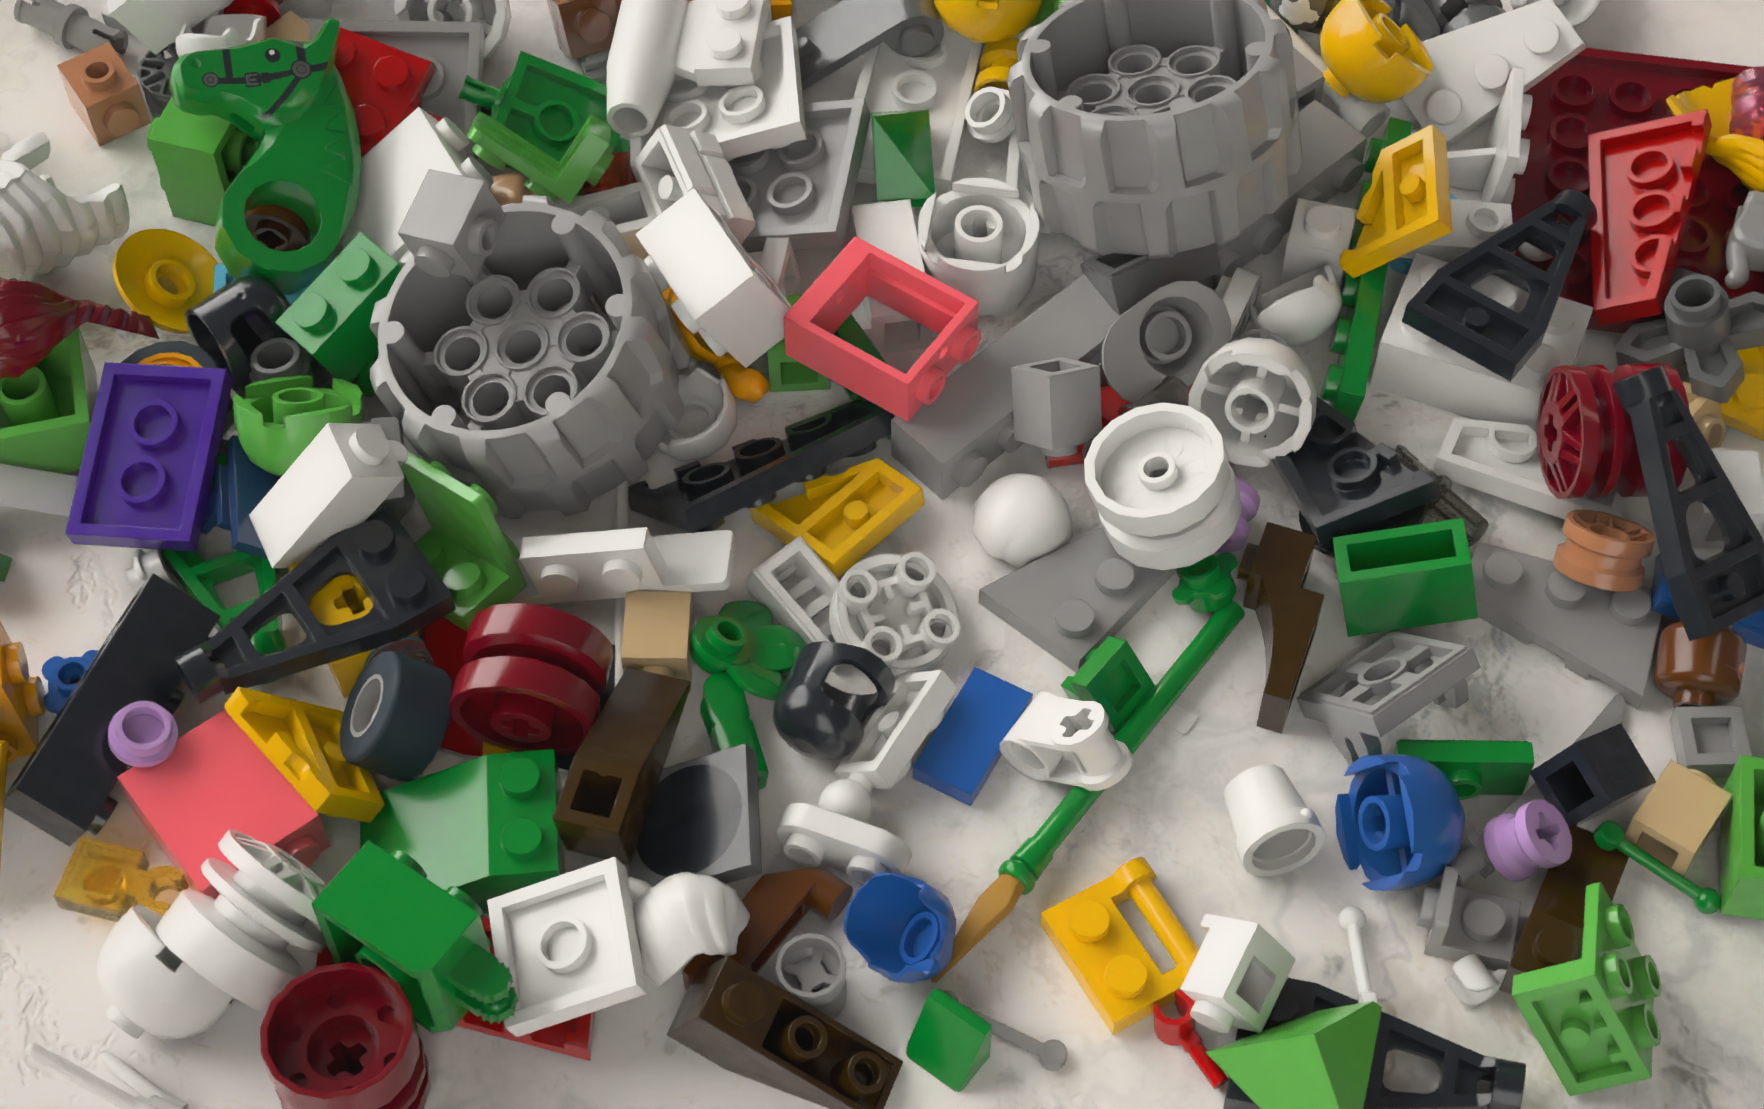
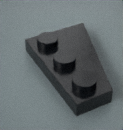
[1264,397,1440,546]

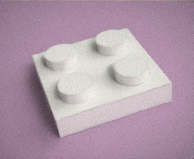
[487,857,647,1037]

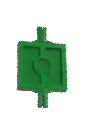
[458,51,630,196]

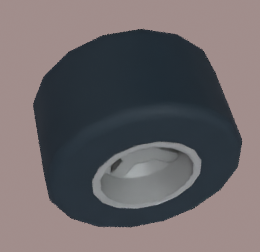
[339,651,453,782]

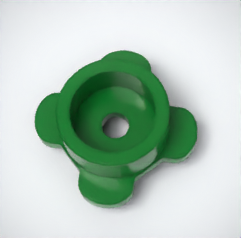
[1172,552,1238,613]

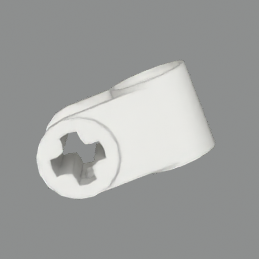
[1000,692,1133,791]

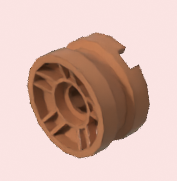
[1553,510,1655,592]

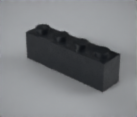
[4,573,220,847]

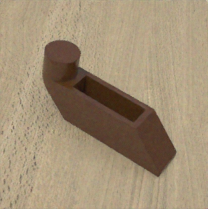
[682,868,853,990]

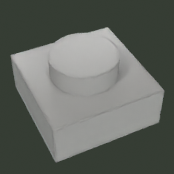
[1669,706,1752,778]

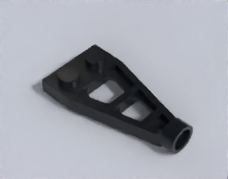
[1402,190,1598,382]
[1612,365,1764,641]
[173,506,456,704]
[1223,978,1526,1109]

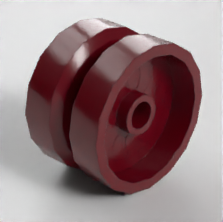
[449,603,613,756]

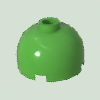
[233,375,364,476]

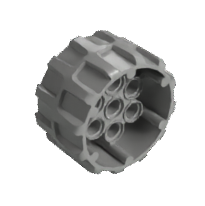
[1007,0,1302,259]
[369,195,690,519]

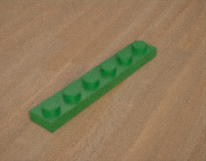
[1320,117,1413,422]

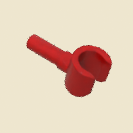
[1153,990,1229,1089]

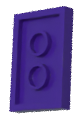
[65,362,233,552]

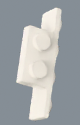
[507,527,736,605]

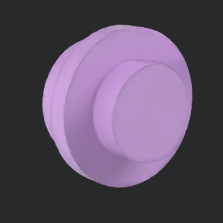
[108,701,178,768]

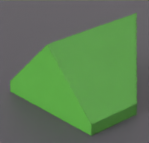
[1206,1001,1382,1109]

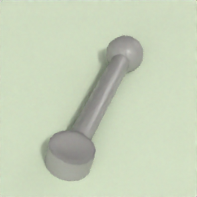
[943,990,1068,1071]

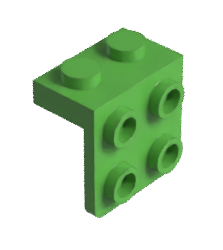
[467,111,614,204]

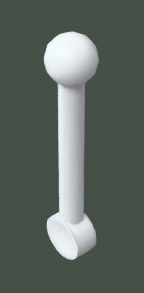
[1339,906,1377,1003]

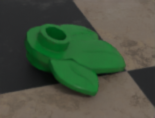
[690,600,807,701]

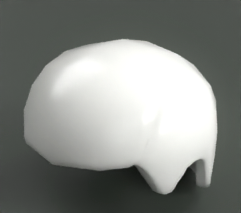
[175,14,267,58]
[1248,264,1342,345]
[657,368,737,461]
[973,473,1073,568]

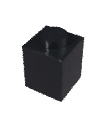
[1529,723,1656,829]

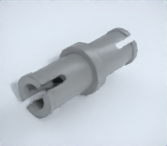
[14,0,128,55]

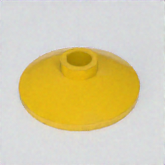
[113,228,218,334]

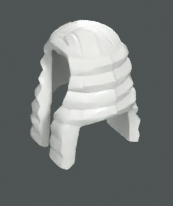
[0,131,130,281]

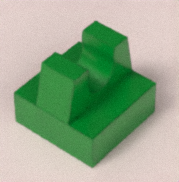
[1060,636,1155,732]

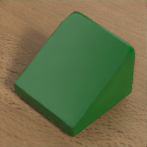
[906,988,992,1092]

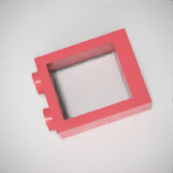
[783,236,981,422]

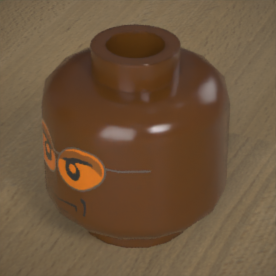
[1654,619,1747,708]

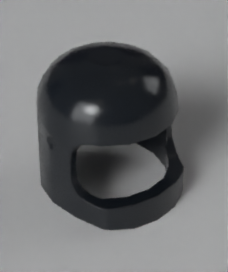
[185,275,294,393]
[773,641,895,761]

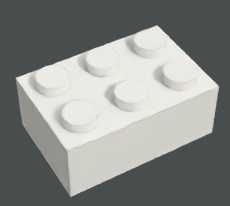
[1370,253,1593,435]

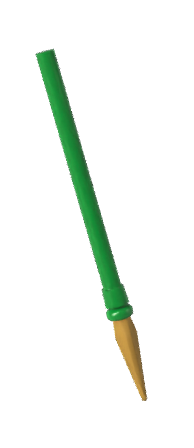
[930,600,1245,983]

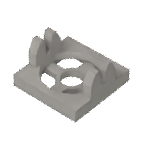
[1296,631,1481,764]

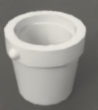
[1223,765,1326,877]

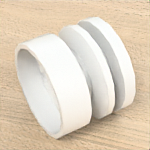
[155,830,327,1013]

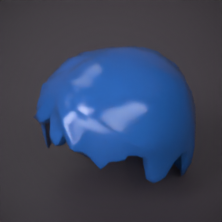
[843,872,956,983]

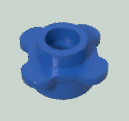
[41,650,98,714]

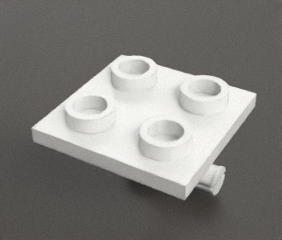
[1411,67,1532,204]

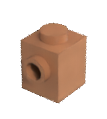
[57,42,151,147]

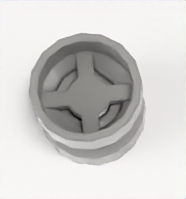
[776,933,847,1019]

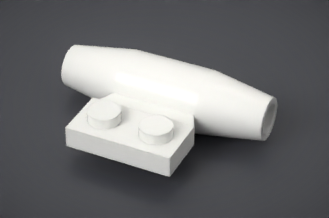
[607,0,770,137]

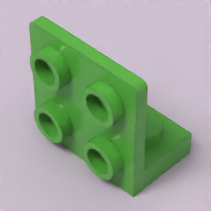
[401,451,528,633]
[1512,882,1662,1096]

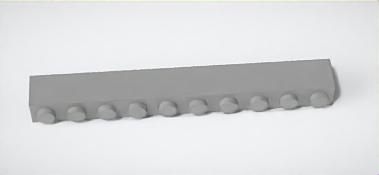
[891,100,1368,500]

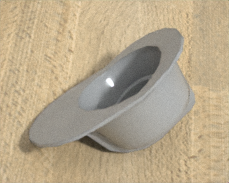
[1102,281,1231,406]

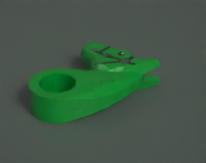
[169,17,361,295]

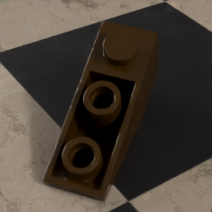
[552,667,691,865]
[666,956,904,1109]

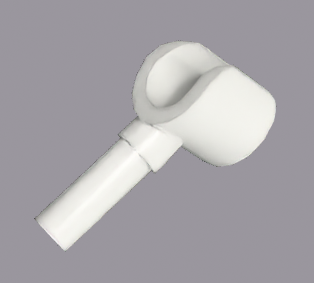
[1445,954,1507,1008]

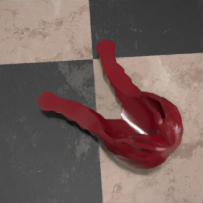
[0,277,159,378]

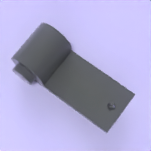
[796,0,944,91]

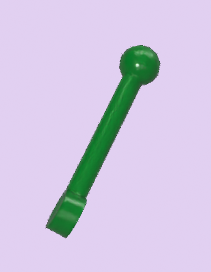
[1593,820,1721,914]

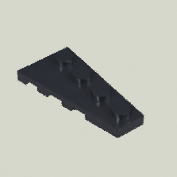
[628,399,894,533]

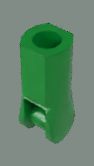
[700,672,769,790]

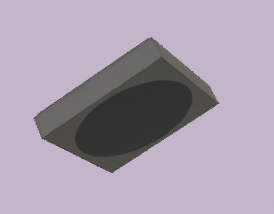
[629,743,762,887]

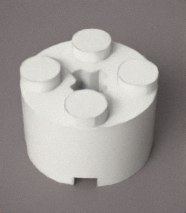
[918,177,1039,317]

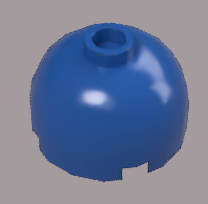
[1335,754,1465,892]

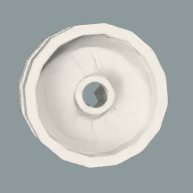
[1084,402,1242,570]

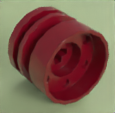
[1537,363,1690,499]
[260,962,431,1109]

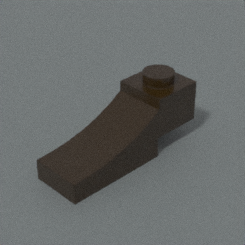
[1237,522,1325,734]
[1499,826,1629,995]

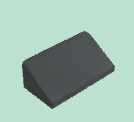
[1080,243,1221,316]

